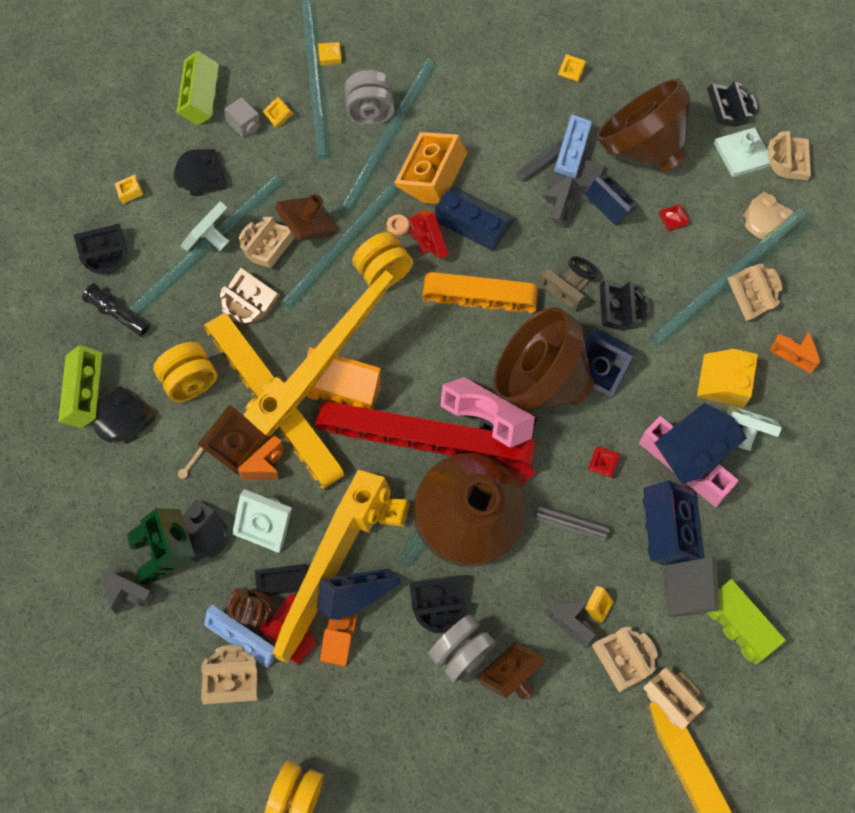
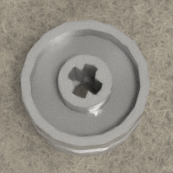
[344,70,394,125]
[428,615,497,684]

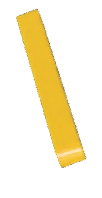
[204,313,344,490]

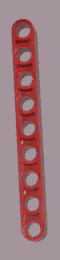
[315,402,536,469]

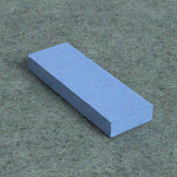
[554,114,592,179]
[204,605,275,668]

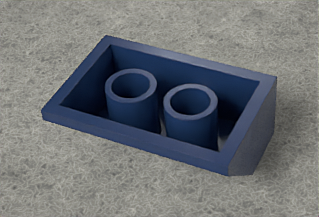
[435,187,516,252]
[654,403,747,484]
[643,480,704,565]

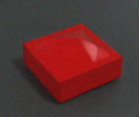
[659,204,690,232]
[588,446,620,479]

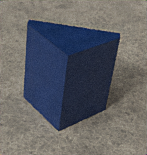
[584,174,639,226]

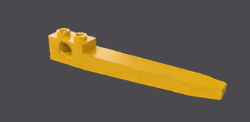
[243,271,395,436]
[273,470,391,663]
[649,702,732,813]

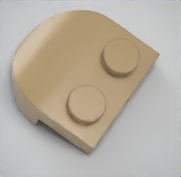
[767,131,811,181]
[742,191,800,242]
[239,217,295,268]
[727,264,782,321]
[220,268,280,324]
[592,627,658,693]
[201,645,258,704]
[643,667,705,730]

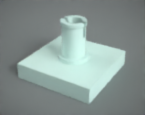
[714,127,771,177]
[180,201,230,252]
[727,405,782,451]
[232,489,292,553]

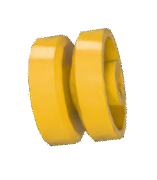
[352,232,413,287]
[153,342,218,403]
[265,760,324,813]

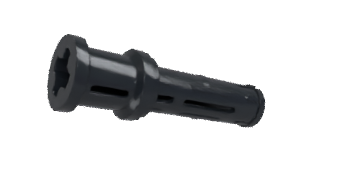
[82,283,150,337]

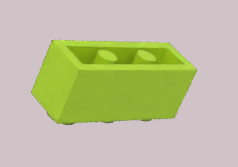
[176,51,219,125]
[58,345,102,428]
[706,579,786,665]

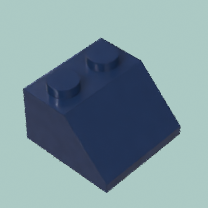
[585,328,638,397]

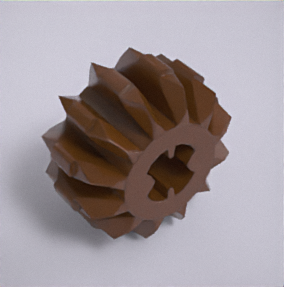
[226,587,273,626]

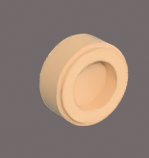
[387,215,410,237]

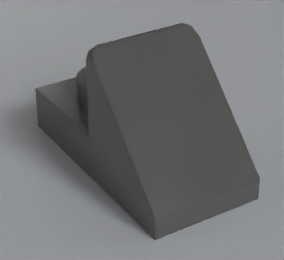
[542,177,580,228]
[101,569,154,614]
[545,602,595,648]

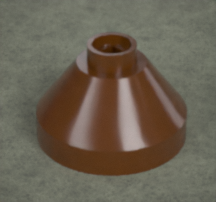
[596,78,691,172]
[493,307,594,411]
[413,453,526,567]

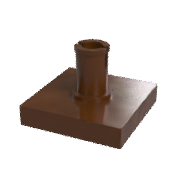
[275,194,337,242]
[198,405,268,475]
[476,642,545,700]

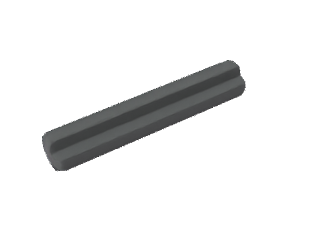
[516,138,564,182]
[535,505,610,541]

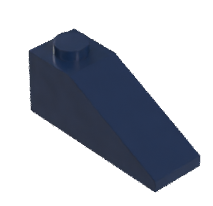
[317,569,401,620]

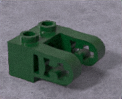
[126,508,195,585]

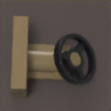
[539,256,599,312]

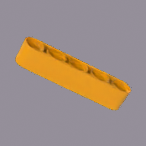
[422,273,538,313]

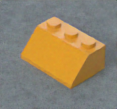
[394,132,467,204]
[306,347,381,410]

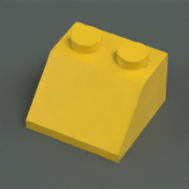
[697,349,758,408]

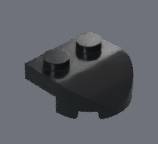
[707,81,757,127]
[173,149,228,196]
[73,223,127,275]
[599,280,651,331]
[93,386,156,444]
[183,500,228,562]
[409,574,466,633]

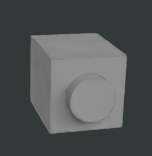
[224,97,260,138]

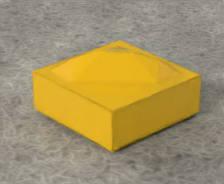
[318,42,341,65]
[558,54,586,83]
[263,97,294,128]
[115,175,143,204]
[378,498,410,527]
[585,586,614,623]

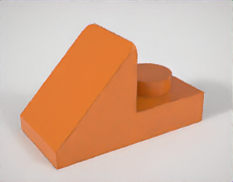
[769,332,820,374]
[238,435,283,480]
[320,614,358,667]

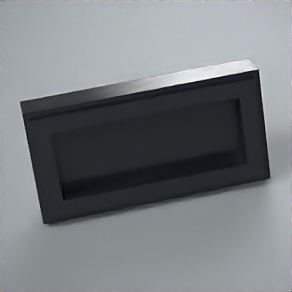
[255,564,308,596]

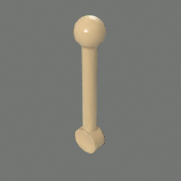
[178,447,204,479]

